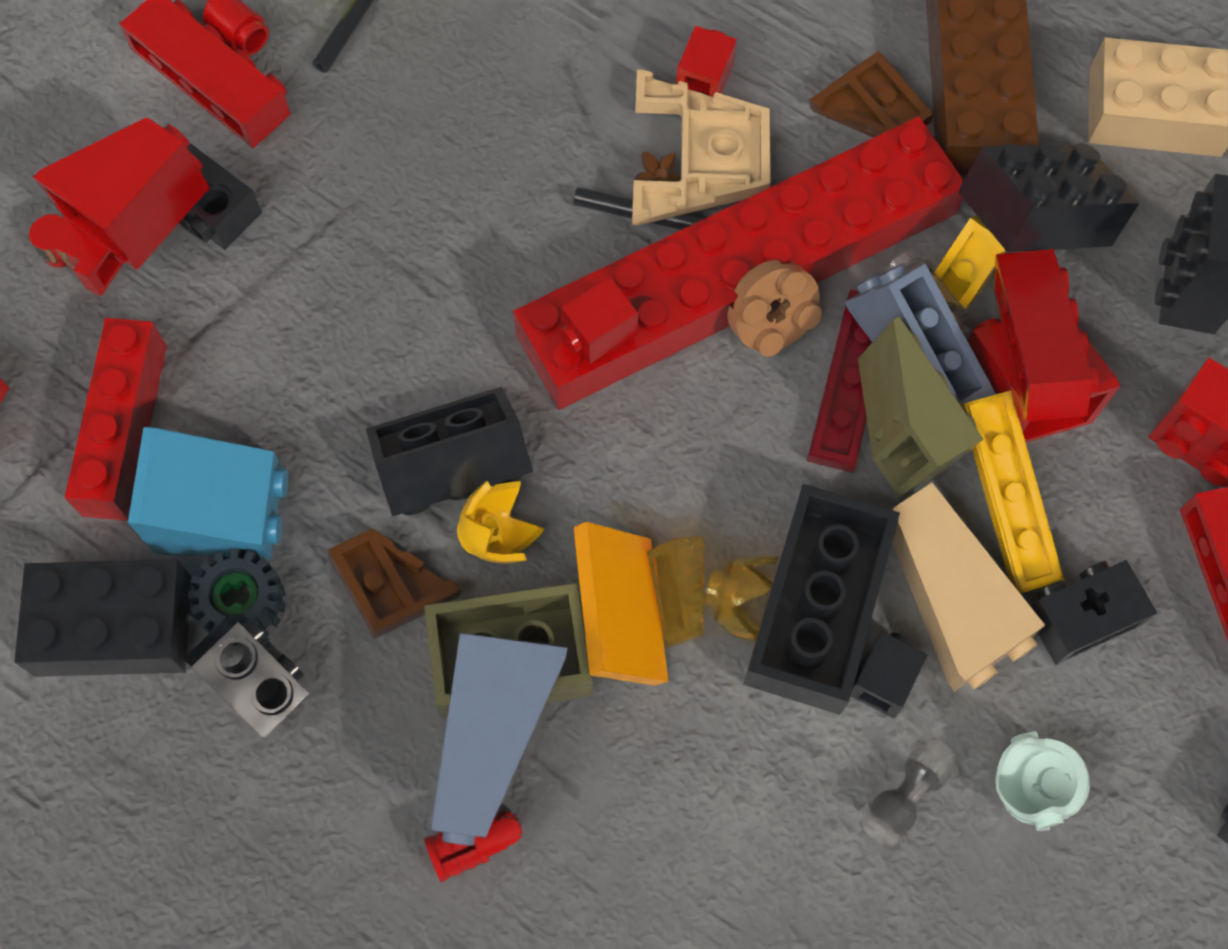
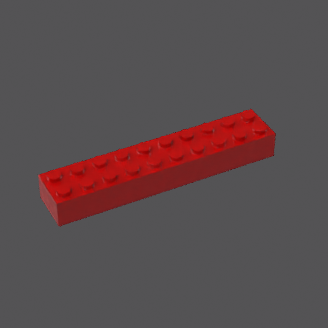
[513,116,964,410]

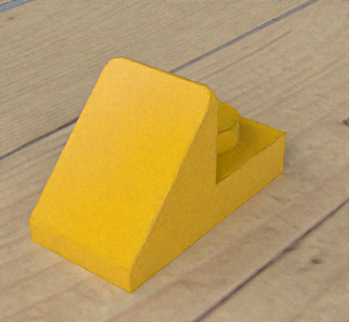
[932,216,1006,321]

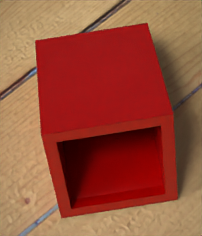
[33,117,210,270]
[968,318,1120,443]

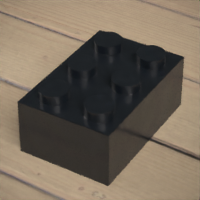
[958,143,1140,252]
[1155,173,1228,334]
[14,559,192,677]

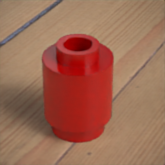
[203,0,269,55]

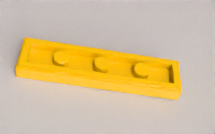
[960,390,1065,594]

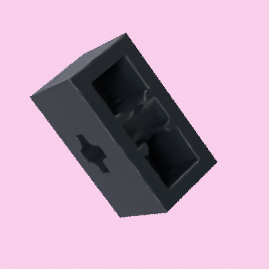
[1031,560,1157,665]

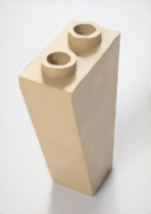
[892,482,1045,692]

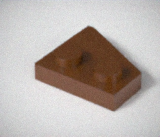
[810,51,933,137]
[328,528,460,639]

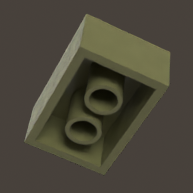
[424,583,593,719]

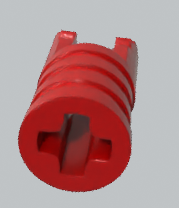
[423,810,523,883]

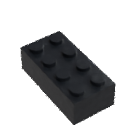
[743,484,900,715]

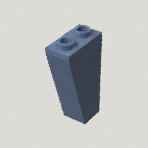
[844,263,996,404]

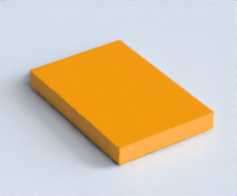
[574,522,669,686]

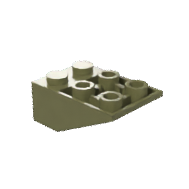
[858,317,984,499]

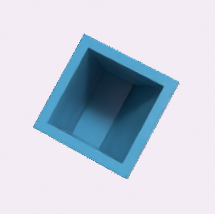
[128,427,289,560]

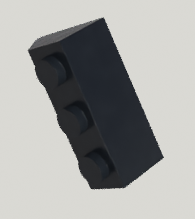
[366,387,533,517]

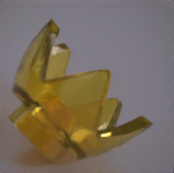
[703,555,779,642]

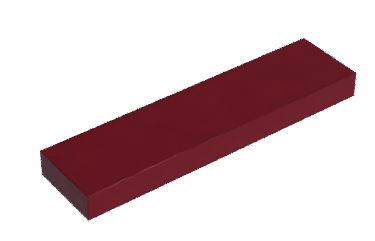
[807,289,872,473]

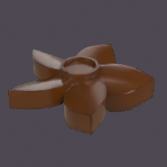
[632,151,681,184]

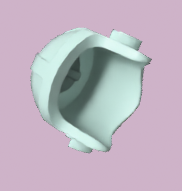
[996,731,1090,831]

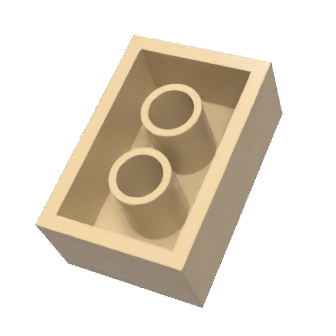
[1088,37,1228,157]

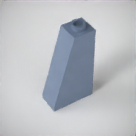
[431,633,567,845]

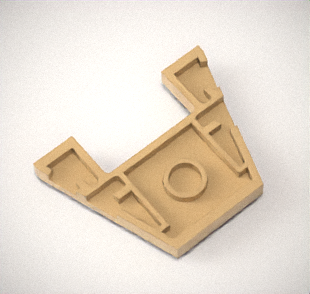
[632,70,771,225]

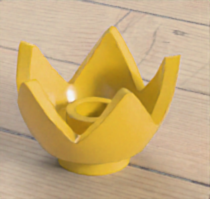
[457,480,544,564]

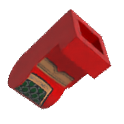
[29,214,124,297]

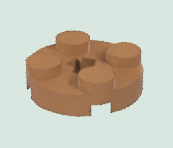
[727,260,822,357]

